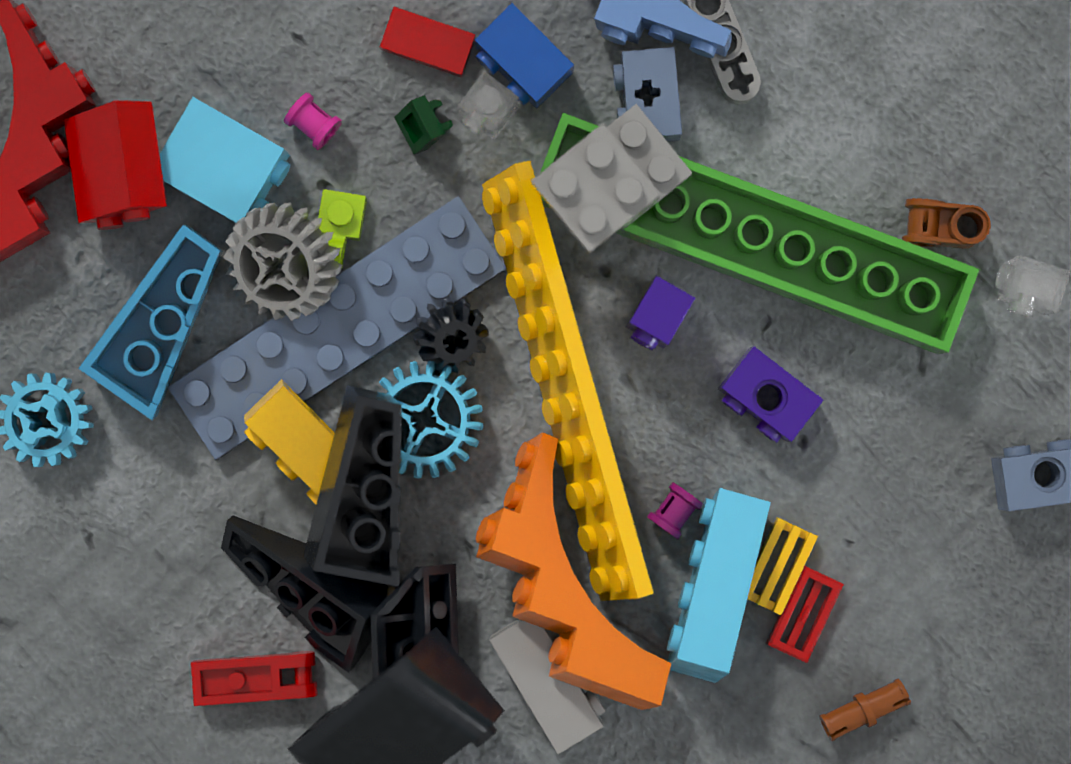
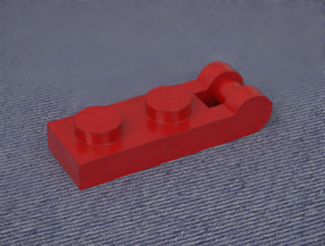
[191,651,318,706]

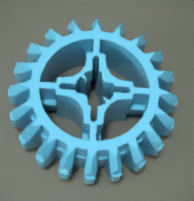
[379,361,484,479]

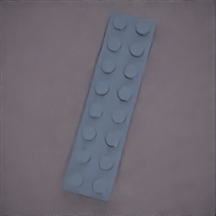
[168,196,506,460]

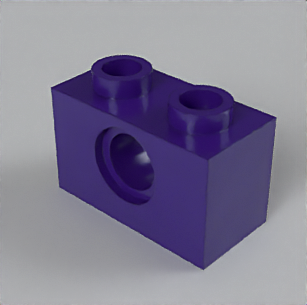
[626,275,695,351]
[718,346,824,443]

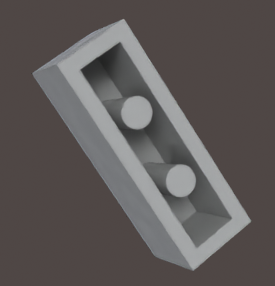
[489,619,606,754]

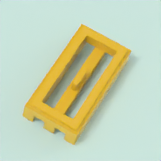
[747,517,818,615]

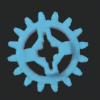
[0,372,94,467]

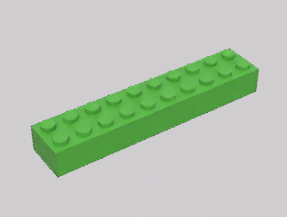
[540,113,980,354]

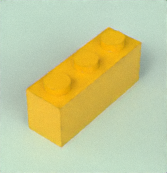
[244,379,335,504]

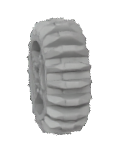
[223,202,343,321]

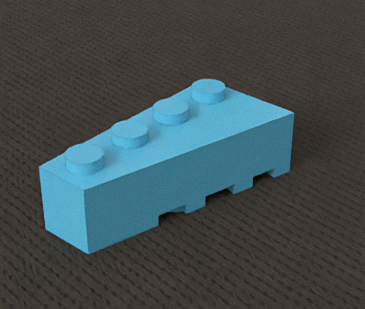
[667,488,771,683]

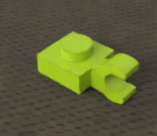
[318,189,367,269]

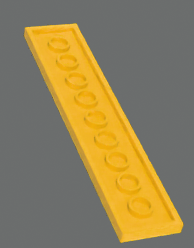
[482,160,654,601]

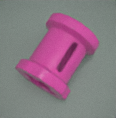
[283,92,342,150]

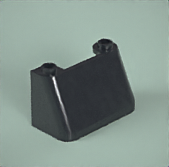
[287,627,505,764]

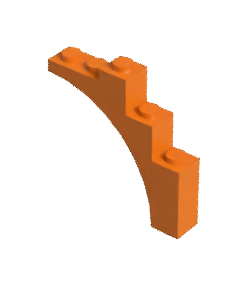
[476,432,671,710]

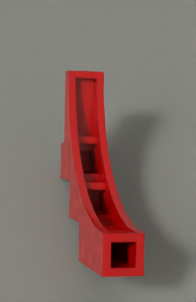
[0,0,97,262]

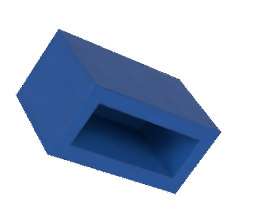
[475,3,574,109]

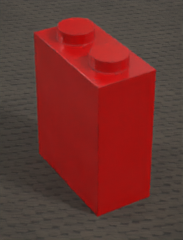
[64,100,167,230]

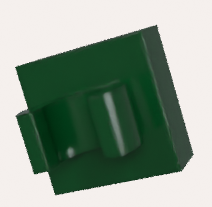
[394,95,453,155]

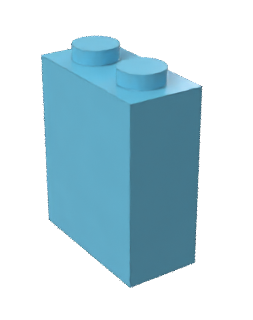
[159,97,291,223]

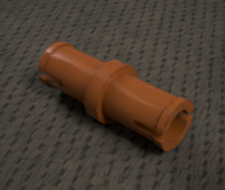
[819,678,911,741]

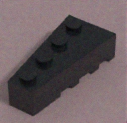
[303,385,402,587]

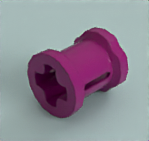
[647,482,704,540]

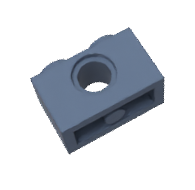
[991,439,1071,511]

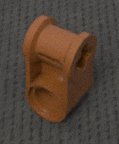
[902,198,991,249]

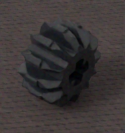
[413,297,489,374]

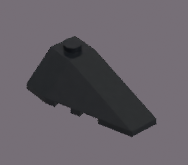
[221,515,395,673]

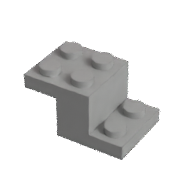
[531,104,693,254]

